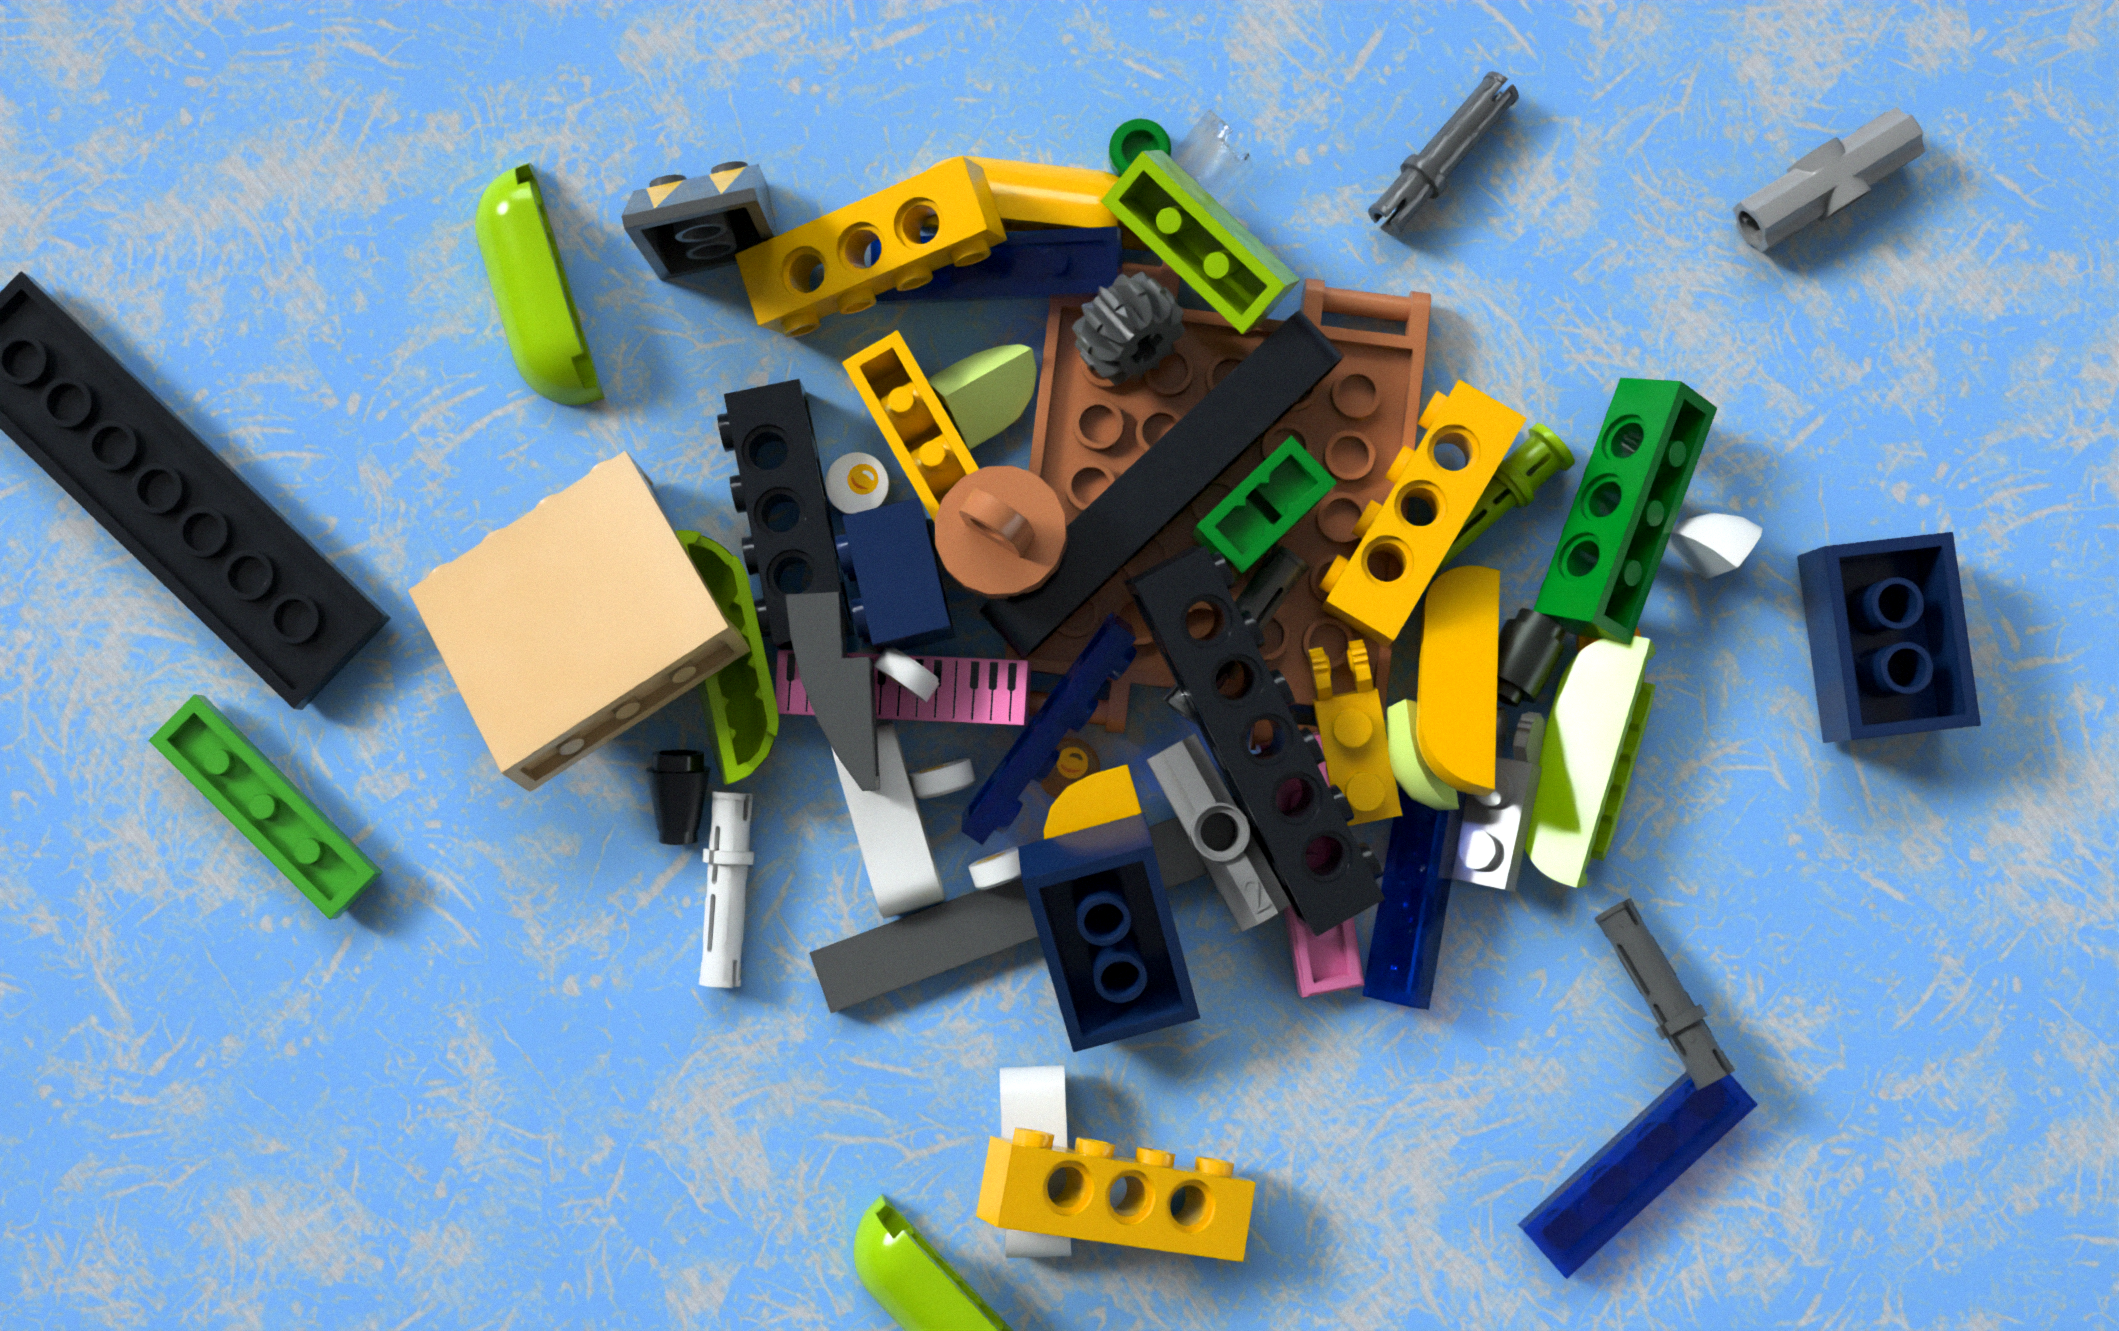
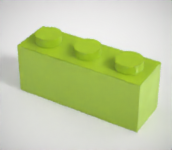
[1101,150,1301,334]

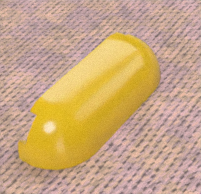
[922,155,1150,252]
[1416,565,1500,797]

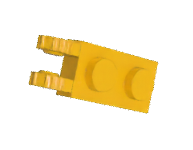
[1308,639,1402,826]

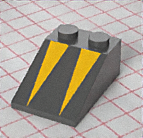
[621,161,778,280]

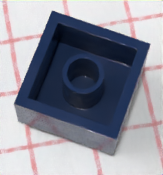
[835,498,956,653]

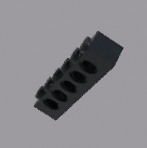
[1124,545,1385,937]

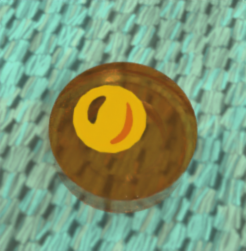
[1037,737,1100,799]

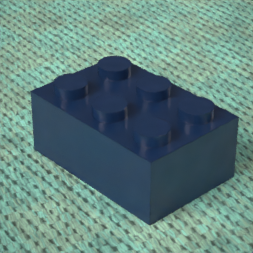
[1797,532,1981,743]
[1018,813,1200,1052]

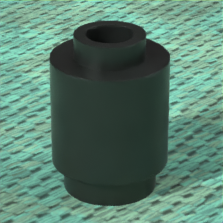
[1497,608,1566,707]

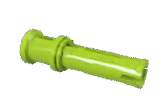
[1428,422,1575,584]

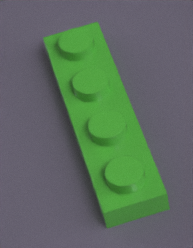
[148,694,383,920]

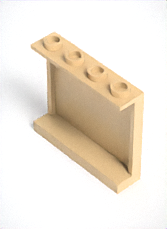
[408,450,750,792]

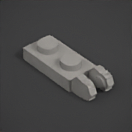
[1446,706,1546,893]

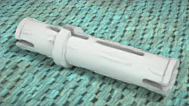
[699,791,755,988]

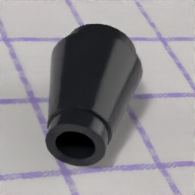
[646,749,711,845]

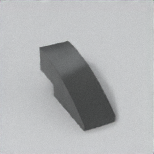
[786,592,880,791]

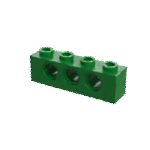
[1533,378,1717,645]

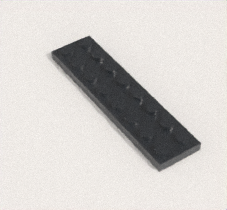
[0,271,391,710]

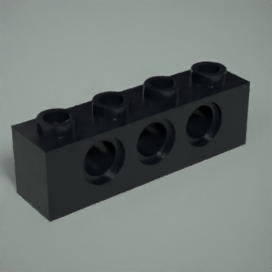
[717,379,855,650]

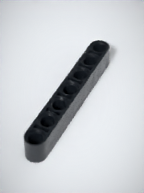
[979,310,1345,659]

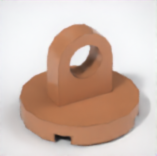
[935,465,1068,599]

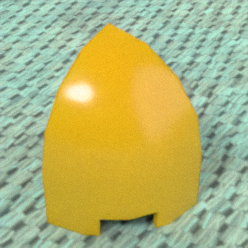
[1043,764,1142,839]

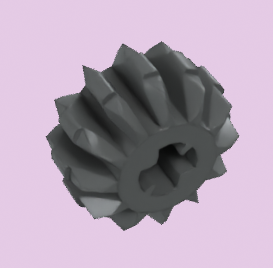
[1072,271,1185,386]

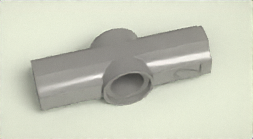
[1733,107,1925,253]
[1146,733,1291,932]

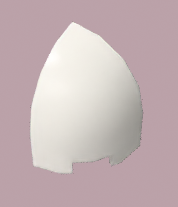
[1666,513,1763,580]

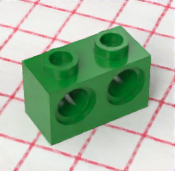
[1191,435,1337,582]

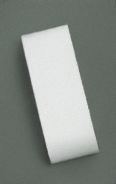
[831,722,945,919]
[1000,1065,1071,1258]

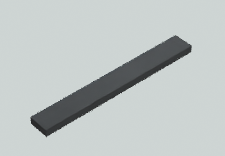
[809,796,1263,1013]

